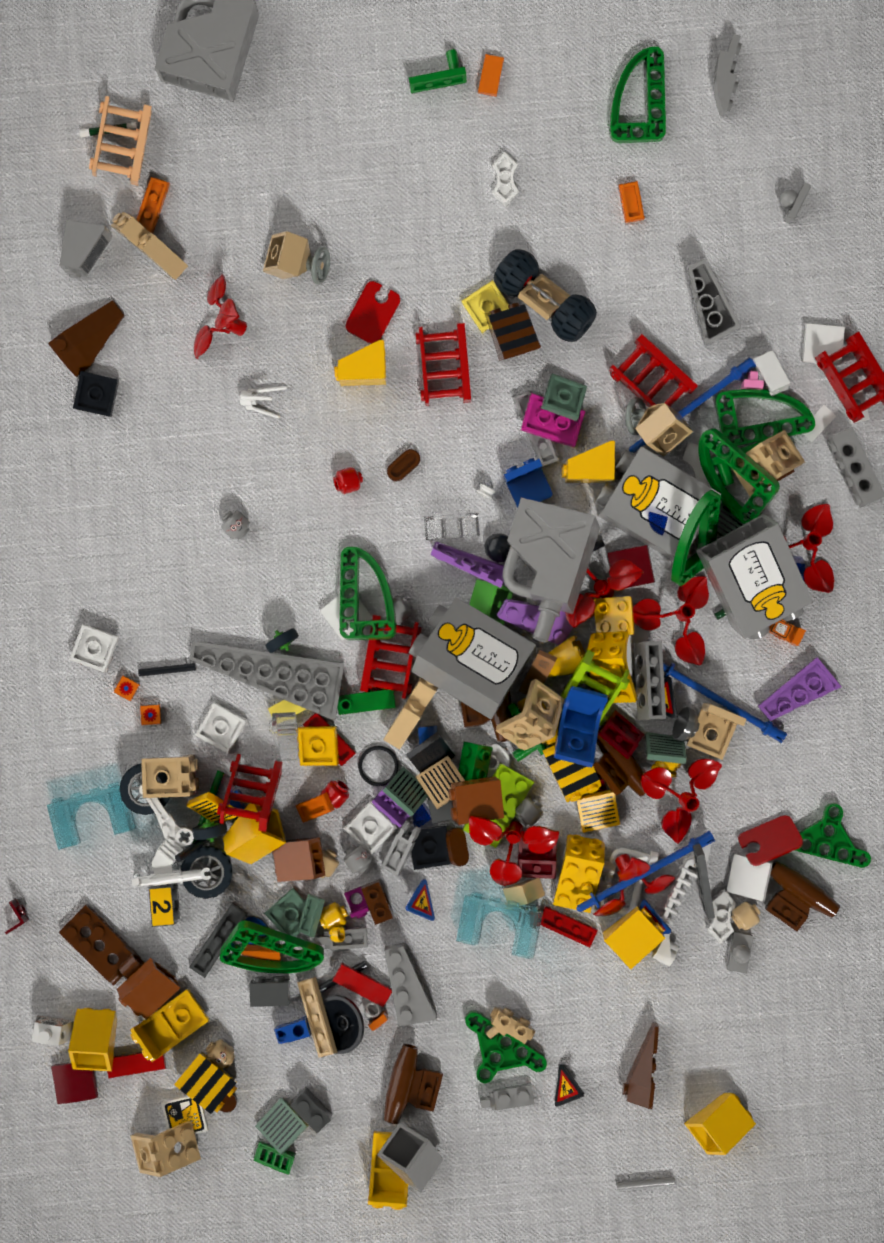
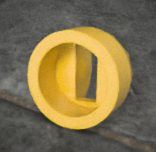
[329,927,345,942]

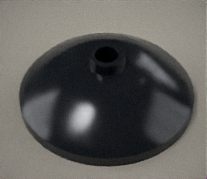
[323,995,364,1054]

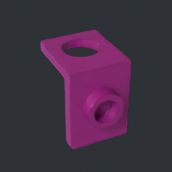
[344,886,369,918]

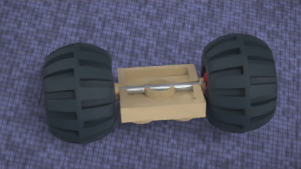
[494,249,597,342]

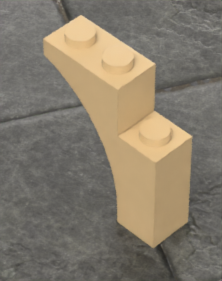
[111,212,188,280]
[383,677,438,750]

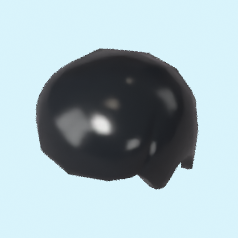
[484,533,510,563]

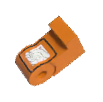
[769,619,806,646]

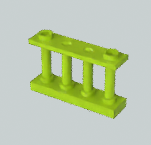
[560,650,630,726]

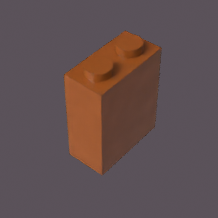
[449,776,504,825]
[272,837,326,882]
[117,958,181,1020]

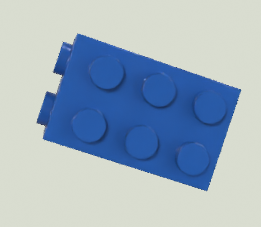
[554,686,608,768]

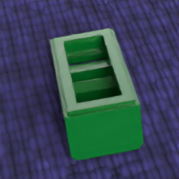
[253,1141,296,1175]

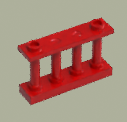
[415,323,471,406]
[815,332,884,423]
[609,334,698,407]
[360,615,422,699]
[217,754,283,832]

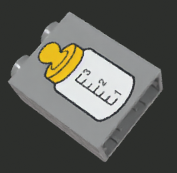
[594,446,721,561]
[696,514,813,639]
[409,597,536,720]

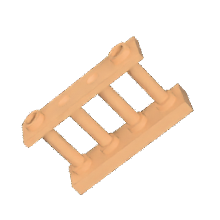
[89,96,152,186]

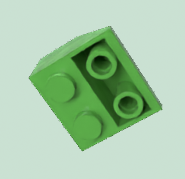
[469,579,513,625]

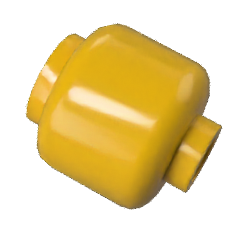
[320,902,348,930]

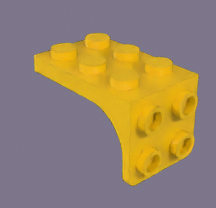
[587,631,637,703]
[553,834,605,913]
[130,989,210,1062]
[368,1131,408,1210]

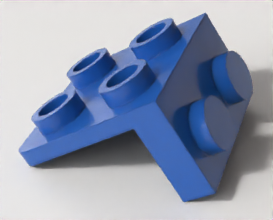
[503,458,553,508]

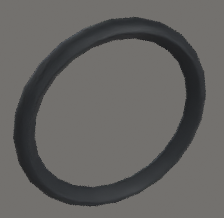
[358,746,399,786]

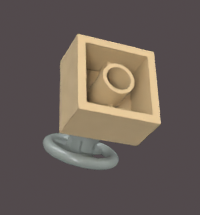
[263,231,330,285]
[625,397,693,457]

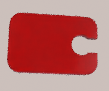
[345,281,400,344]
[738,815,803,866]

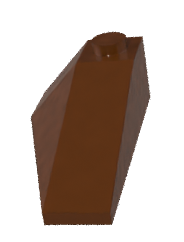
[48,300,125,377]
[622,1022,659,1109]

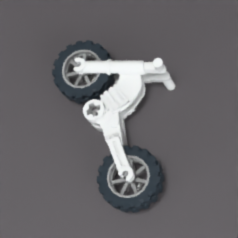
[119,763,232,899]

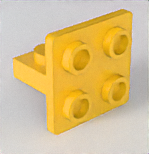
[594,596,634,635]

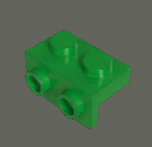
[458,741,493,781]

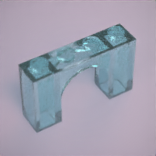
[47,782,136,850]
[456,892,543,959]

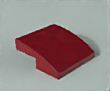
[607,545,655,588]
[598,710,645,759]
[518,837,557,879]
[51,1063,98,1104]

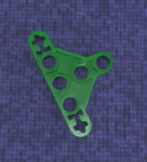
[794,803,871,868]
[465,1011,547,1083]

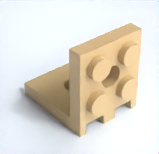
[732,430,805,497]
[496,679,565,751]
[686,703,747,760]
[141,754,199,798]
[130,1121,201,1177]

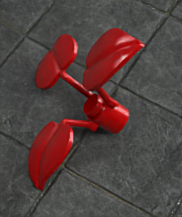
[194,274,247,359]
[784,504,834,593]
[565,559,644,628]
[633,576,709,666]
[641,759,722,844]
[469,816,559,886]
[593,854,675,916]

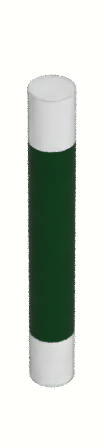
[79,122,138,137]

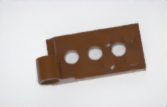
[58,904,144,986]

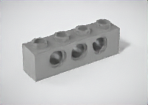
[827,427,884,508]
[633,641,666,720]

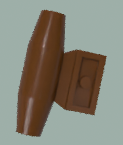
[461,691,513,742]
[593,729,646,797]
[765,861,840,932]
[384,1044,443,1124]

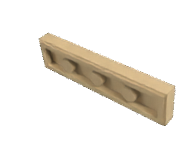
[297,977,337,1058]

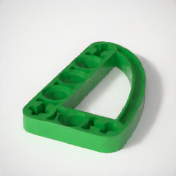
[610,46,666,143]
[715,389,815,447]
[698,428,780,524]
[671,490,721,586]
[339,546,396,640]
[220,920,324,974]

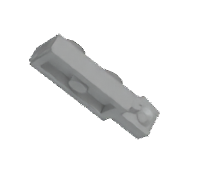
[314,927,368,950]
[480,1083,535,1110]

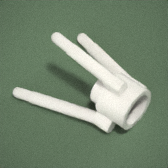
[240,386,287,418]

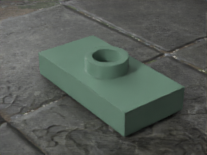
[298,894,325,937]

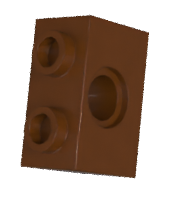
[361,879,394,925]

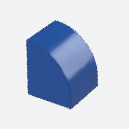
[418,725,438,745]

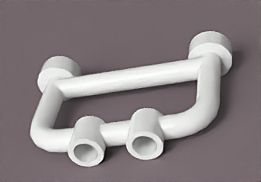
[598,848,659,915]

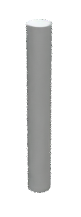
[617,1177,675,1190]

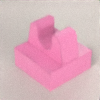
[741,371,764,390]

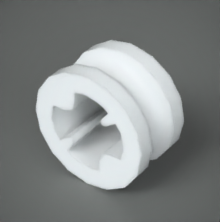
[476,484,496,500]

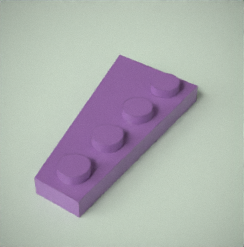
[431,541,504,588]
[497,599,573,645]
[757,657,842,721]

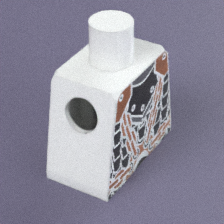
[32,1015,73,1046]

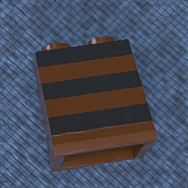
[486,302,541,361]

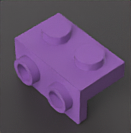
[372,785,410,828]

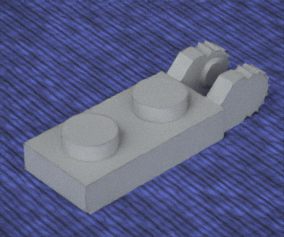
[381,820,421,876]

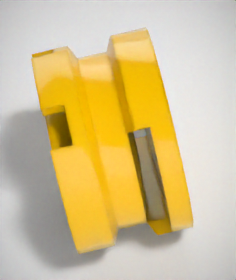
[651,761,681,778]

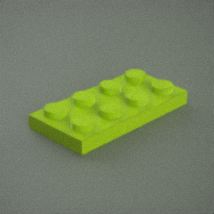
[462,762,534,848]

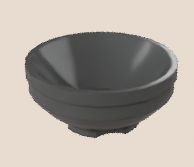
[672,707,700,741]

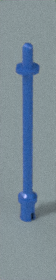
[629,357,756,453]
[663,663,787,743]
[576,831,715,912]

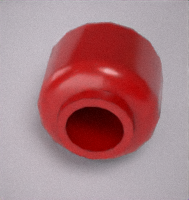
[333,467,363,494]
[321,780,349,809]

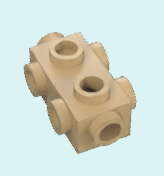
[486,1007,536,1044]

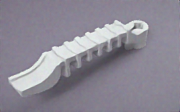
[652,844,711,967]

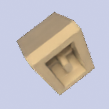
[503,878,545,907]

